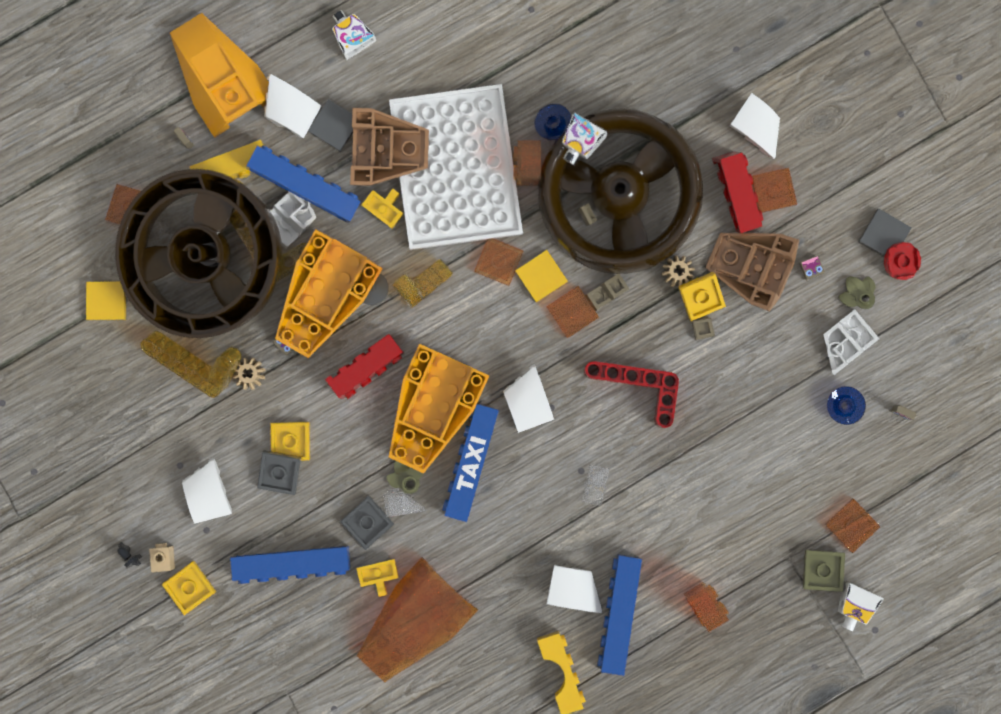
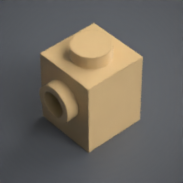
[149,543,175,572]

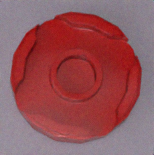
[884,242,921,280]

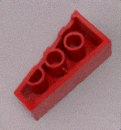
[712,151,763,233]
[325,334,404,400]

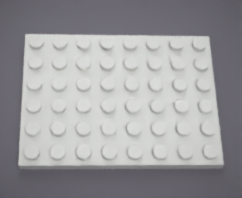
[389,84,523,250]

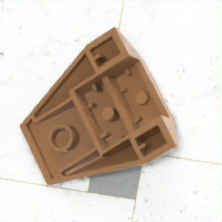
[350,108,429,186]
[706,233,799,312]

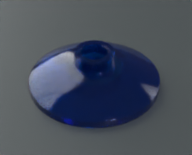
[534,104,572,140]
[827,386,866,425]

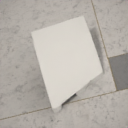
[264,74,321,138]
[730,93,780,159]
[270,191,316,249]
[823,309,880,375]
[503,364,554,433]
[182,458,232,524]
[547,565,602,613]

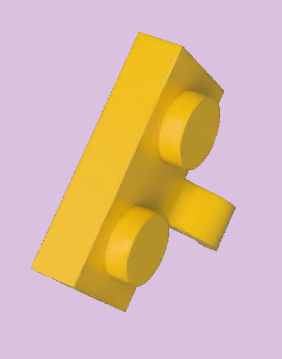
[362,189,403,229]
[356,559,399,597]

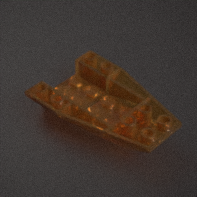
[357,557,478,682]

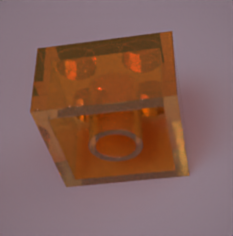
[513,140,541,186]
[684,582,729,632]

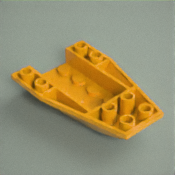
[170,13,269,138]
[275,229,383,358]
[389,344,489,473]

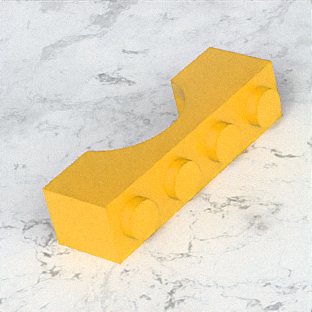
[537,631,586,714]

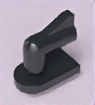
[117,542,142,568]

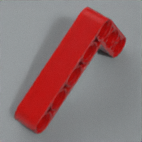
[584,361,679,428]

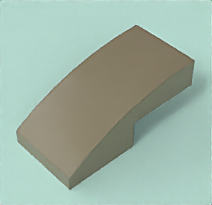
[577,203,597,226]
[585,274,629,311]

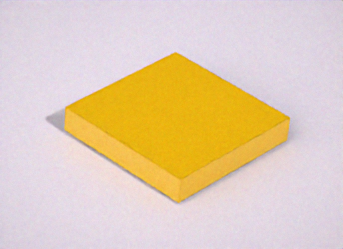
[515,250,568,303]
[678,272,726,321]
[86,281,126,320]
[270,422,310,461]
[162,561,217,615]

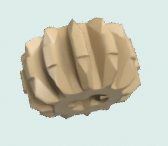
[662,255,695,287]
[233,358,266,390]

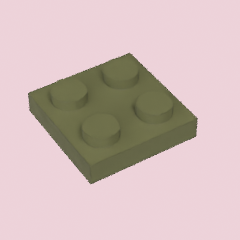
[803,550,845,592]

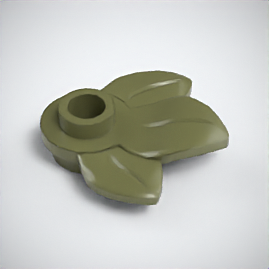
[838,276,876,309]
[386,461,423,494]

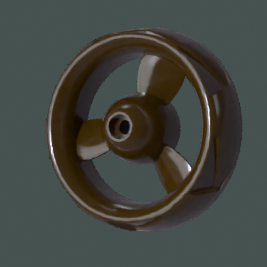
[538,108,703,274]
[115,169,283,338]

